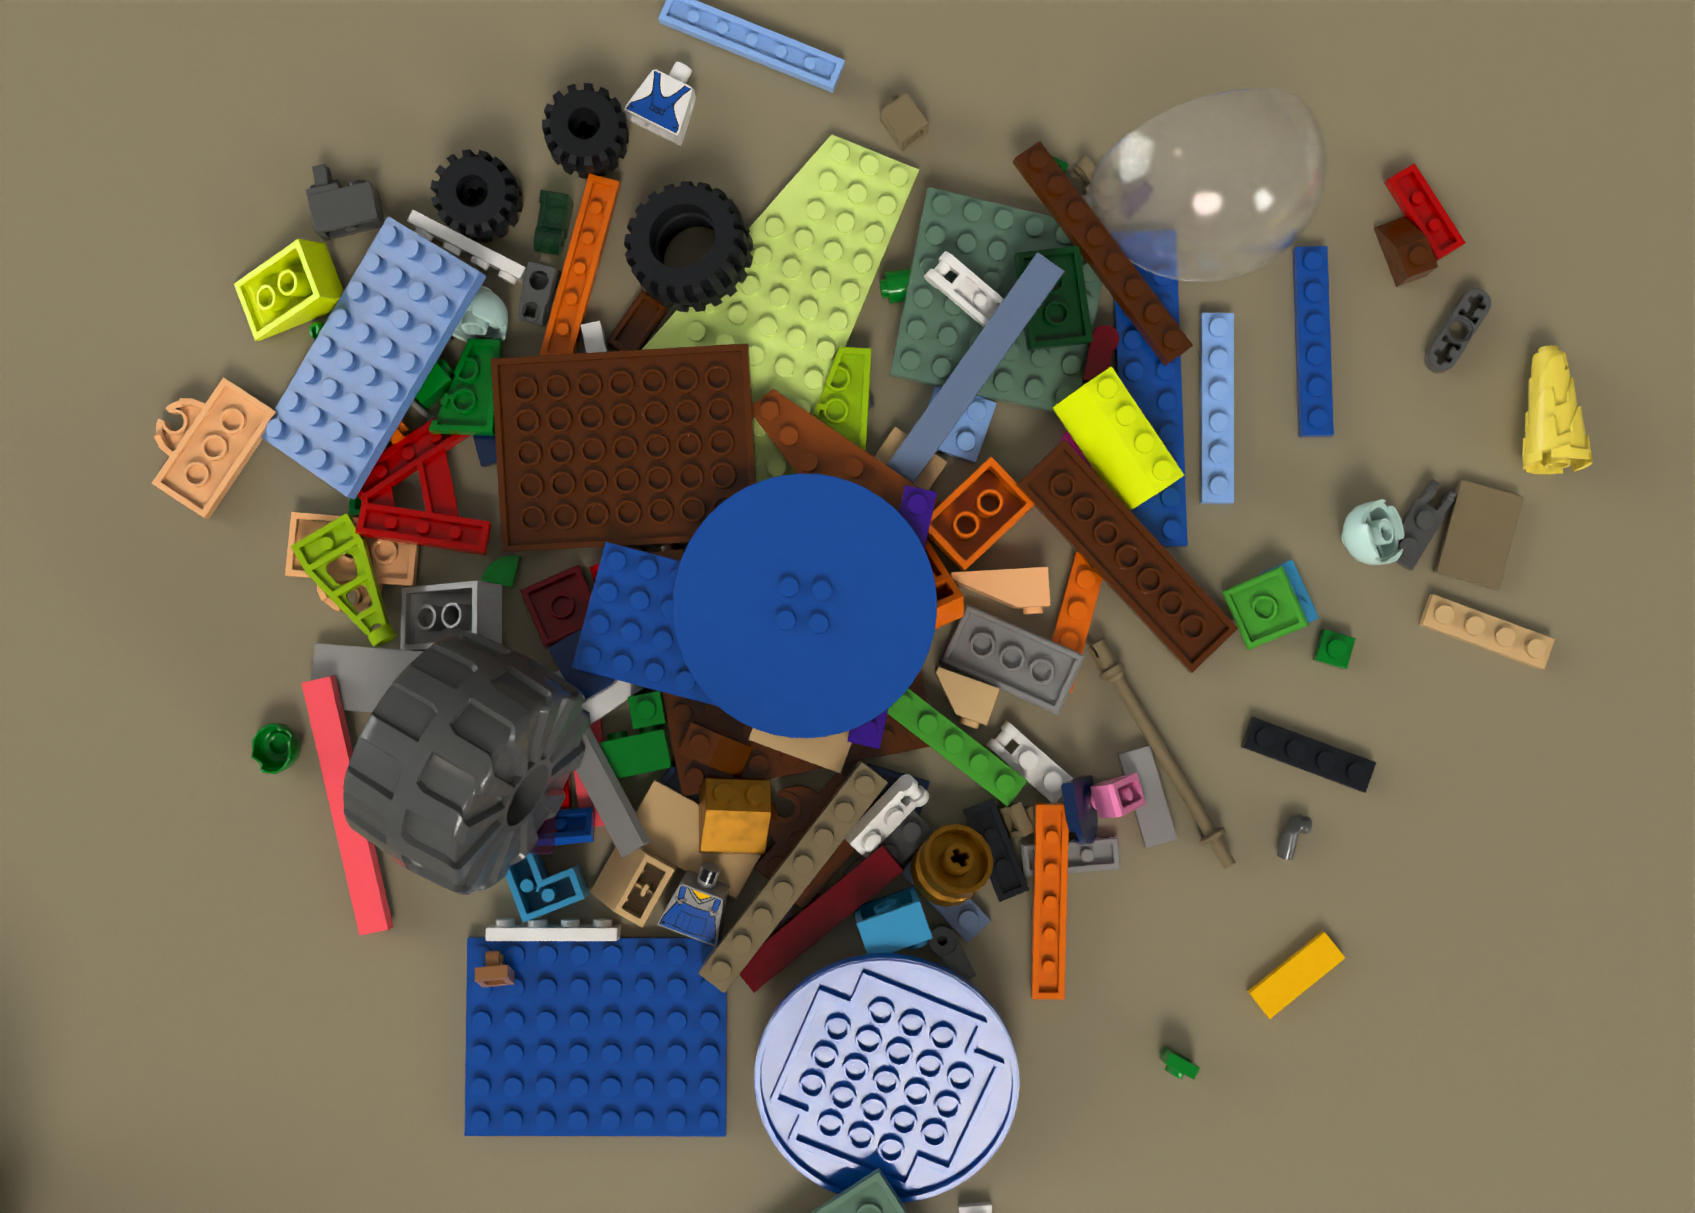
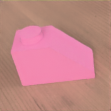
[1090,772,1146,818]

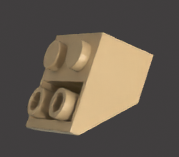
[590,846,678,928]

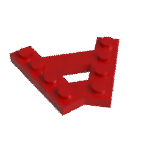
[355,416,492,556]

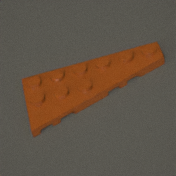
[752,389,941,512]

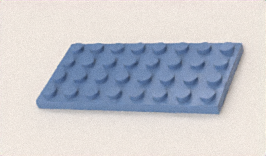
[261,216,487,500]

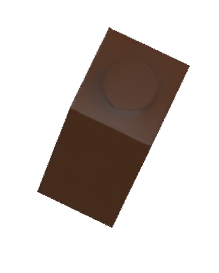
[1374,217,1438,287]
[678,721,753,777]

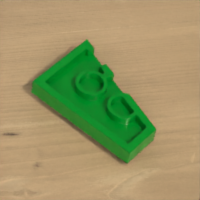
[429,339,503,436]

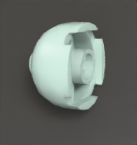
[452,286,508,342]
[1341,499,1404,565]

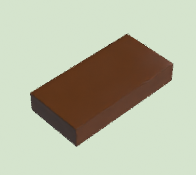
[606,290,669,351]

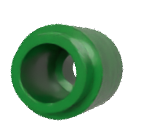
[879,268,911,304]

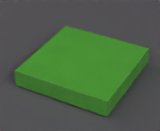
[1222,565,1310,650]

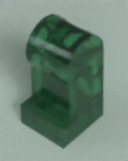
[534,189,574,256]

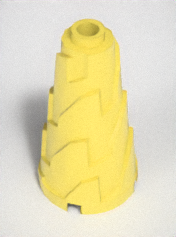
[1522,345,1593,474]

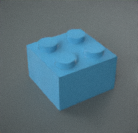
[854,886,933,954]

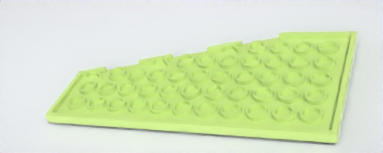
[642,134,919,483]

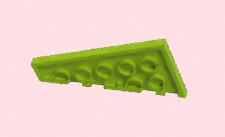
[788,347,872,475]

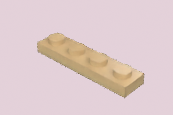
[1419,594,1555,670]

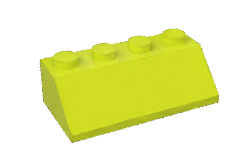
[1052,366,1185,511]

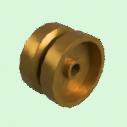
[911,824,993,907]

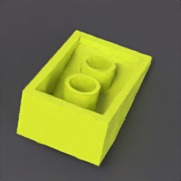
[234,239,344,341]

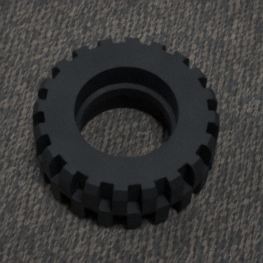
[624,181,753,312]

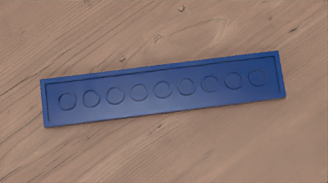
[1112,230,1188,547]

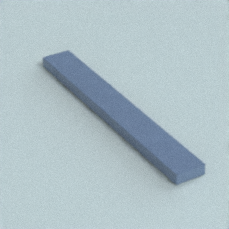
[887,252,1065,484]

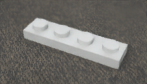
[407,210,527,285]
[486,918,621,941]

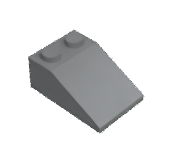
[400,581,502,651]

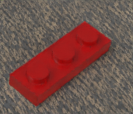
[1384,163,1465,262]

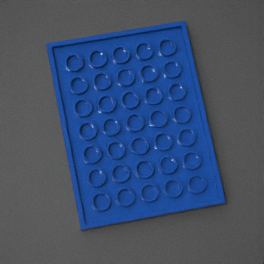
[464,937,727,1137]

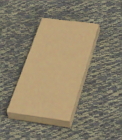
[636,779,768,899]

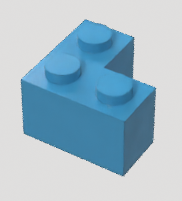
[505,847,590,923]

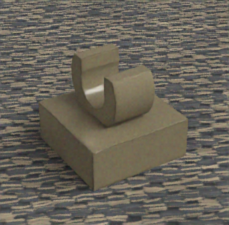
[998,802,1035,839]

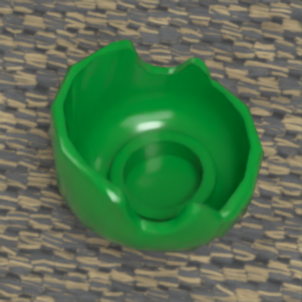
[251,723,301,774]

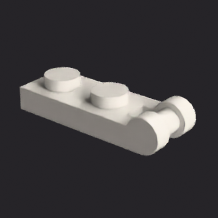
[924,251,1004,328]
[986,721,1073,803]
[845,774,929,858]

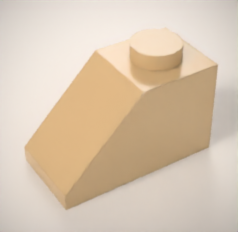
[935,667,1000,729]

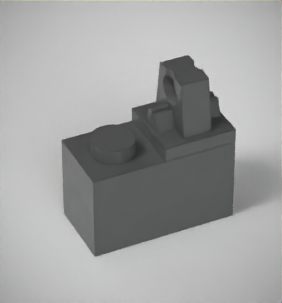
[306,164,385,241]

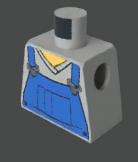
[657,862,729,947]

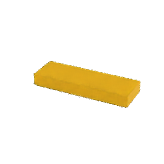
[1247,931,1345,1019]

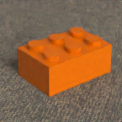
[927,457,1034,572]

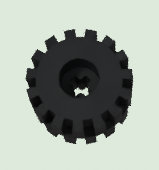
[542,83,629,179]
[430,149,523,243]

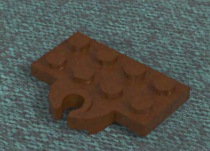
[754,771,877,910]

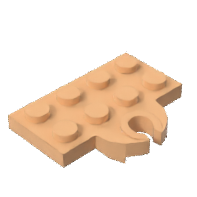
[151,377,276,519]
[285,512,420,612]

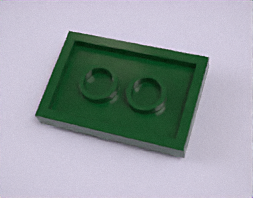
[1014,246,1093,351]

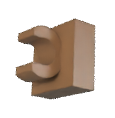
[475,950,515,988]

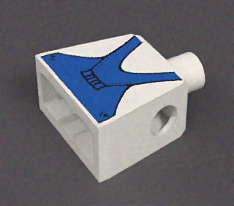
[624,62,696,146]

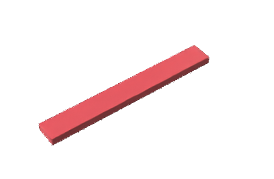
[301,675,393,936]

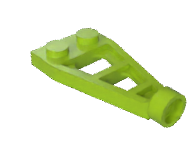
[291,513,397,648]

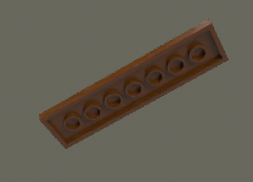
[1016,440,1238,673]

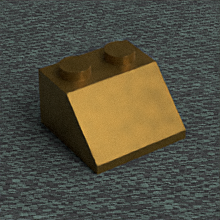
[699,778,771,855]

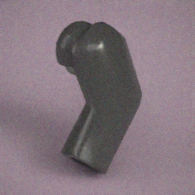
[1277,814,1312,860]

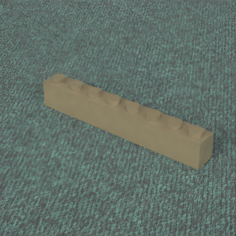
[698,760,888,993]

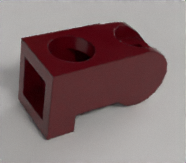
[1081,325,1119,385]

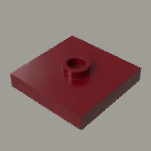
[520,564,592,649]

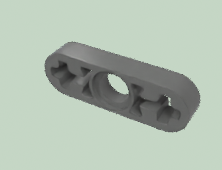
[1424,289,1491,373]

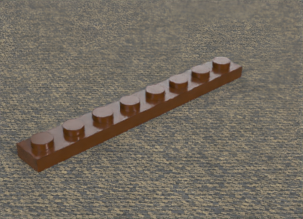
[1012,141,1193,366]

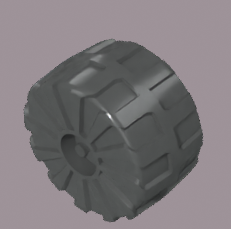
[343,632,590,895]

